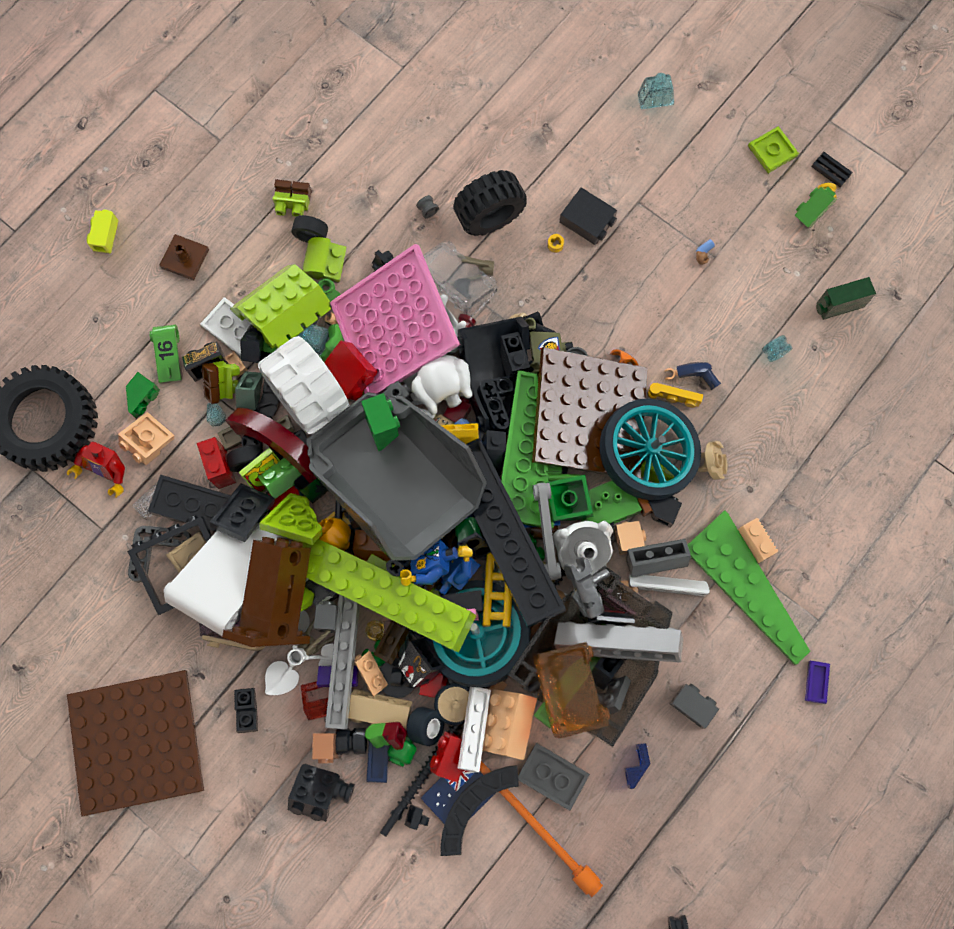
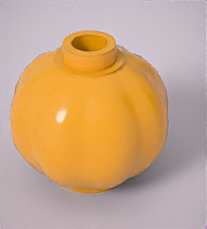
[319,518,351,551]

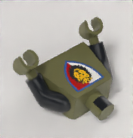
[525,318,573,374]

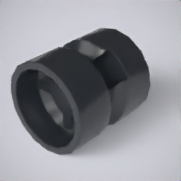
[336,728,367,755]

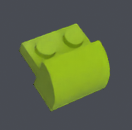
[302,237,346,282]

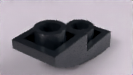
[234,688,258,733]

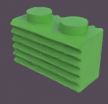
[258,458,302,498]

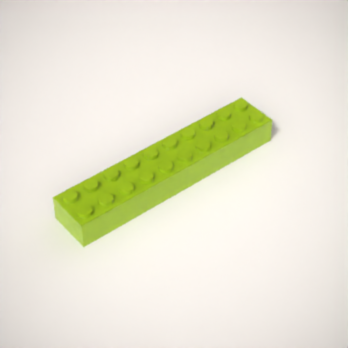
[293,539,476,652]

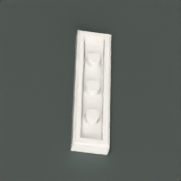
[458,687,491,773]

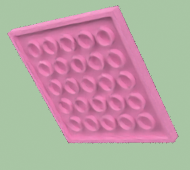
[330,244,460,394]

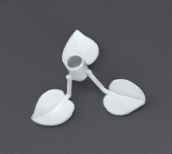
[265,610,334,695]

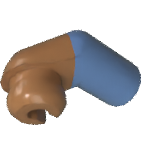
[696,239,715,265]

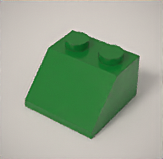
[361,393,400,452]
[546,475,594,522]

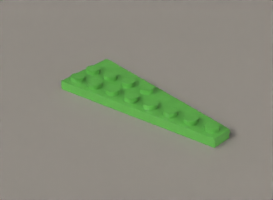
[501,370,554,529]
[688,510,810,665]

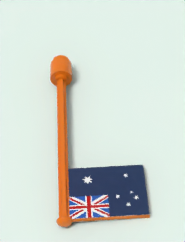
[421,760,603,897]

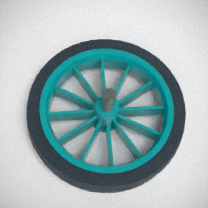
[599,399,701,500]

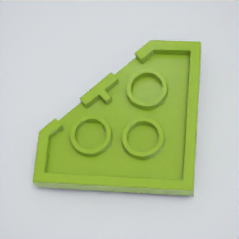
[259,493,322,545]

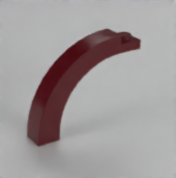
[225,408,317,484]

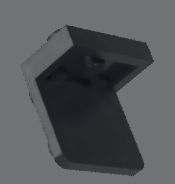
[288,764,340,822]

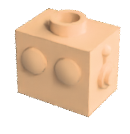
[614,521,646,555]

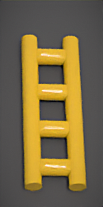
[482,552,512,627]

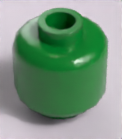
[387,736,417,767]

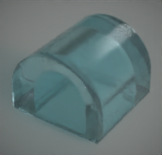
[207,403,226,426]

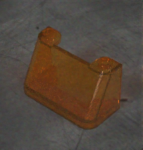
[533,642,610,739]

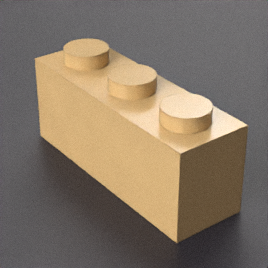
[348,689,412,729]

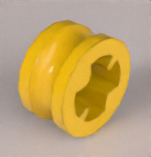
[547,234,564,253]

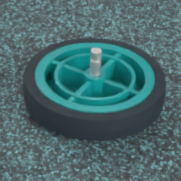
[424,580,531,687]

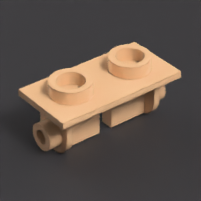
[354,651,388,696]

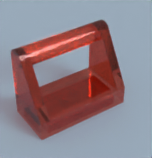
[301,681,328,721]

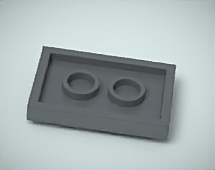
[518,743,590,811]

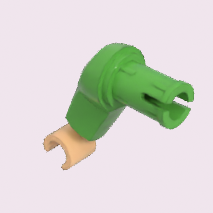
[319,312,344,362]

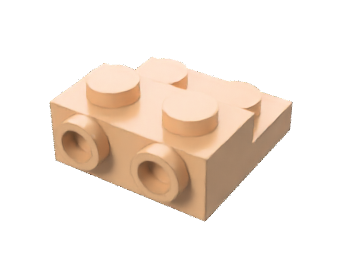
[118,412,174,465]

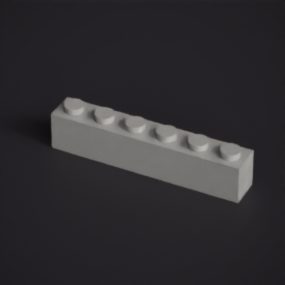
[554,622,684,663]

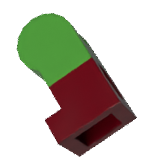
[365,722,407,750]

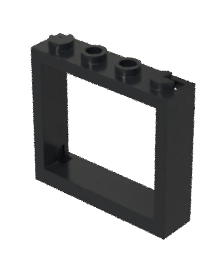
[127,515,212,616]

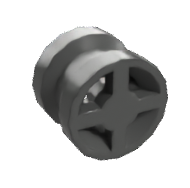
[416,195,439,219]

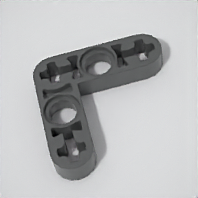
[128,526,192,583]

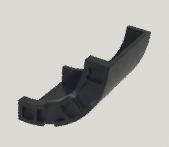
[457,316,534,433]

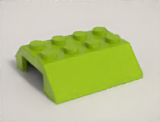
[230,264,331,349]

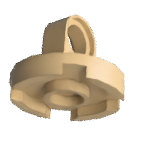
[698,441,728,480]

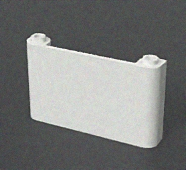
[164,524,292,636]

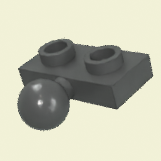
[592,675,631,716]

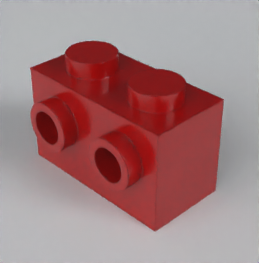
[430,731,462,783]

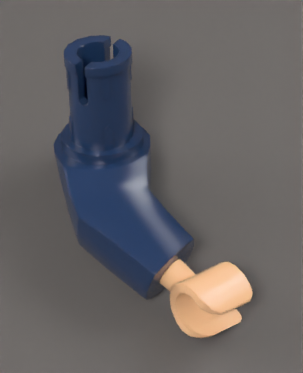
[664,362,721,390]

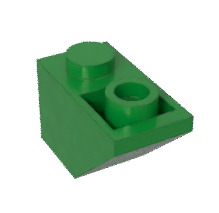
[126,372,160,419]

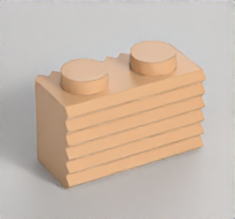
[738,518,778,564]

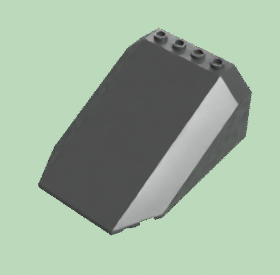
[306,392,487,560]

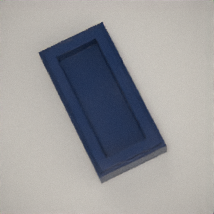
[366,742,389,783]

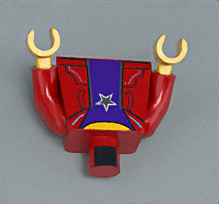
[67,441,125,498]

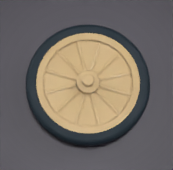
[434,683,470,725]

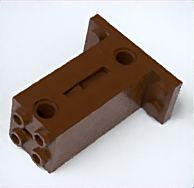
[222,537,311,647]

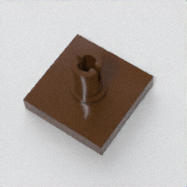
[159,234,209,281]

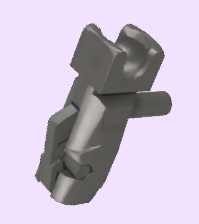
[564,557,610,618]

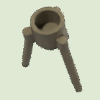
[451,255,494,285]
[297,618,335,656]

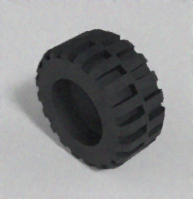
[453,170,527,236]

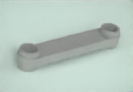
[533,482,561,580]

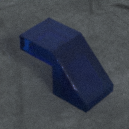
[624,743,650,789]

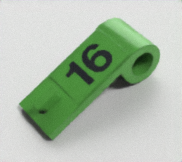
[149,324,182,383]

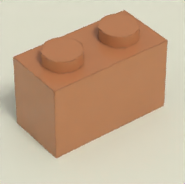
[312,733,339,763]

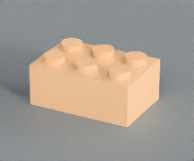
[482,689,537,760]

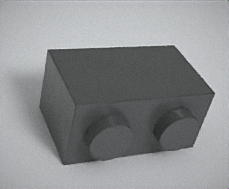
[314,601,338,633]
[670,683,719,729]

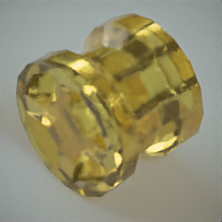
[365,620,384,641]

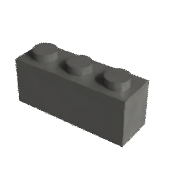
[626,539,691,577]

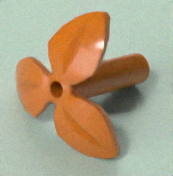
[610,349,639,366]

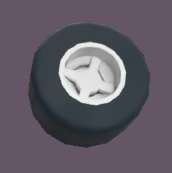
[407,706,444,747]

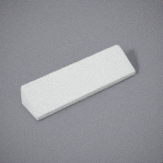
[628,574,710,596]

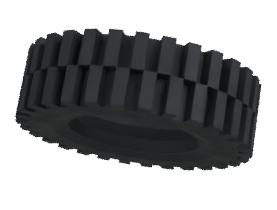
[0,365,98,472]

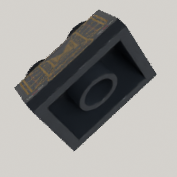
[182,342,228,382]

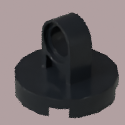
[380,658,416,698]

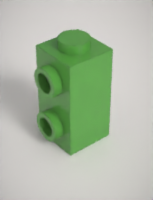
[795,187,837,228]

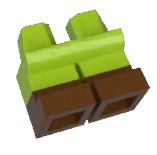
[273,179,312,217]
[202,361,240,404]

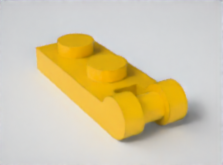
[648,383,703,408]

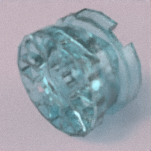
[762,335,793,362]

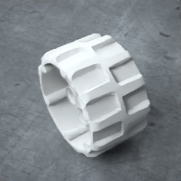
[258,336,350,435]

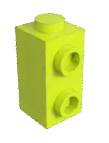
[87,209,119,253]

